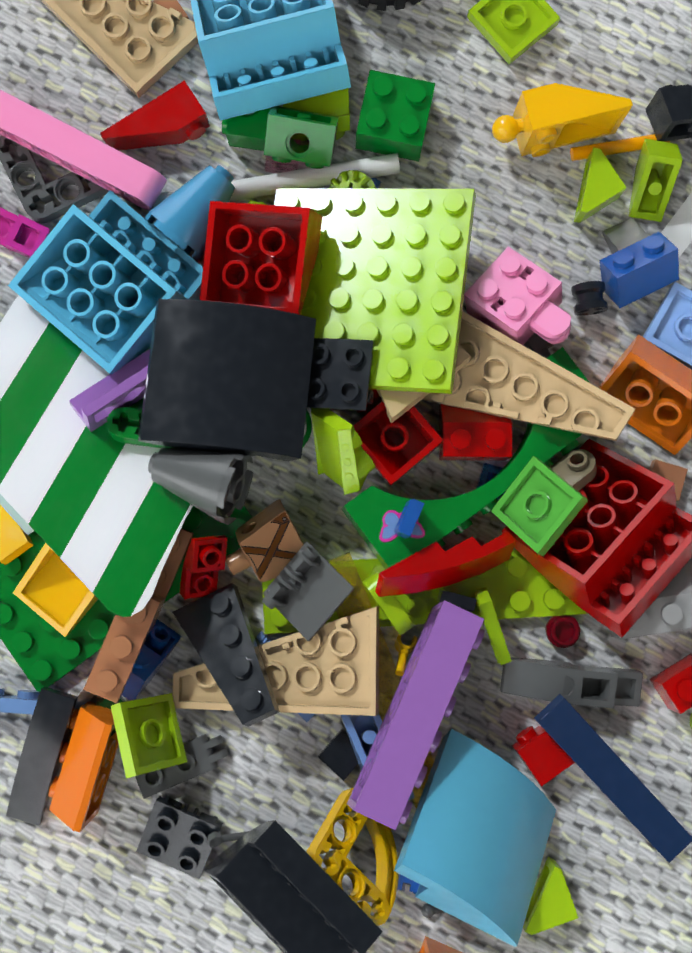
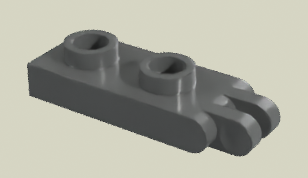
[135,734,229,799]

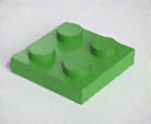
[491,456,588,556]

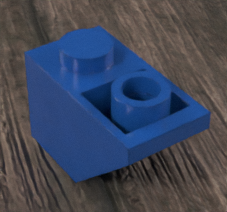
[122,619,182,701]

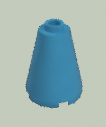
[144,165,235,263]

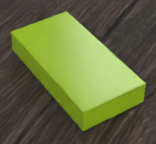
[474,587,512,665]

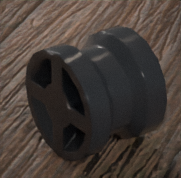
[571,281,608,316]

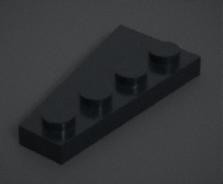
[172,583,280,727]

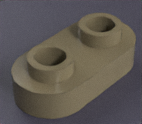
[550,449,597,491]

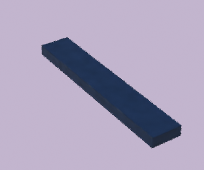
[534,694,692,863]

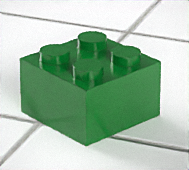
[355,70,435,162]

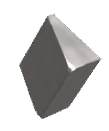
[602,218,648,254]

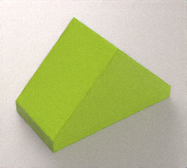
[574,147,627,223]
[523,857,579,935]

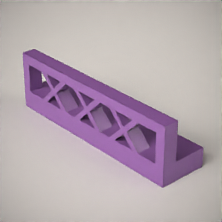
[69,349,150,432]

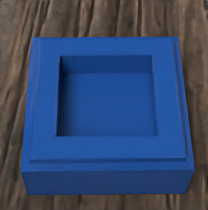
[394,498,425,539]

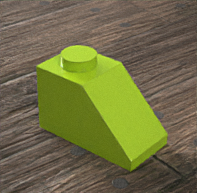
[628,139,683,222]

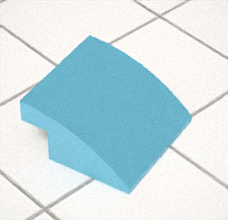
[190,0,351,121]
[8,190,203,374]
[394,729,556,947]

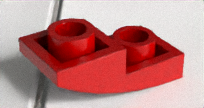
[179,535,227,599]

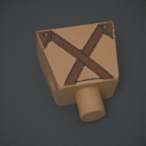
[225,499,304,582]

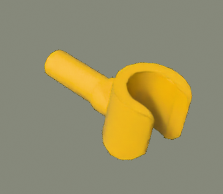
[394,634,417,676]

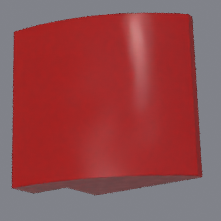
[502,439,692,638]

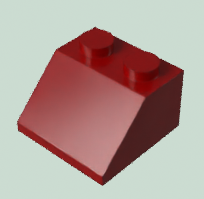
[353,401,444,486]
[439,404,512,461]

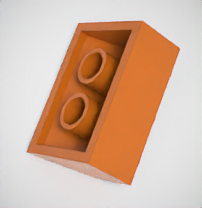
[599,334,692,455]
[48,701,119,832]

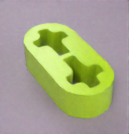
[362,572,415,636]

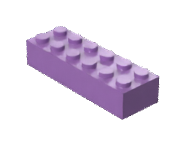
[347,600,485,830]

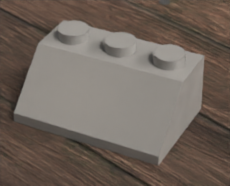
[610,558,692,639]

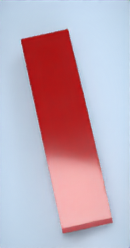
[375,531,517,597]

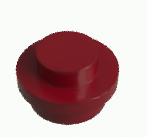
[545,615,580,648]

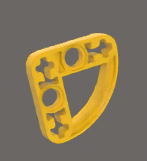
[306,787,398,926]

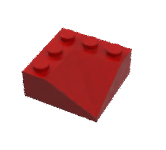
[200,201,322,315]

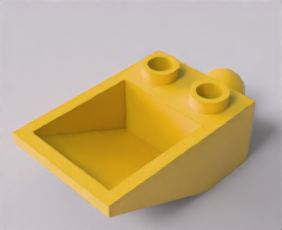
[492,83,633,157]
[13,543,98,637]

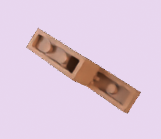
[83,528,194,703]

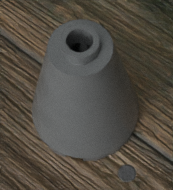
[148,447,253,525]

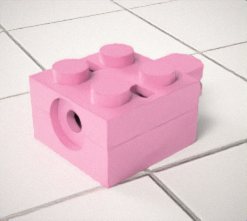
[464,246,571,345]

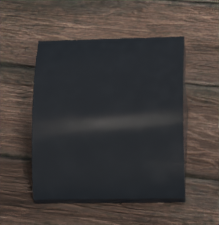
[138,299,316,462]
[204,820,383,953]

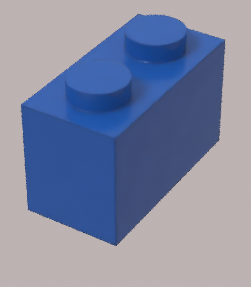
[599,231,679,308]

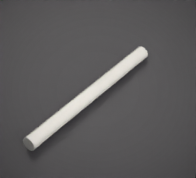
[154,153,400,207]

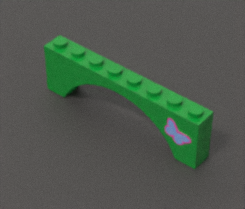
[341,347,590,570]

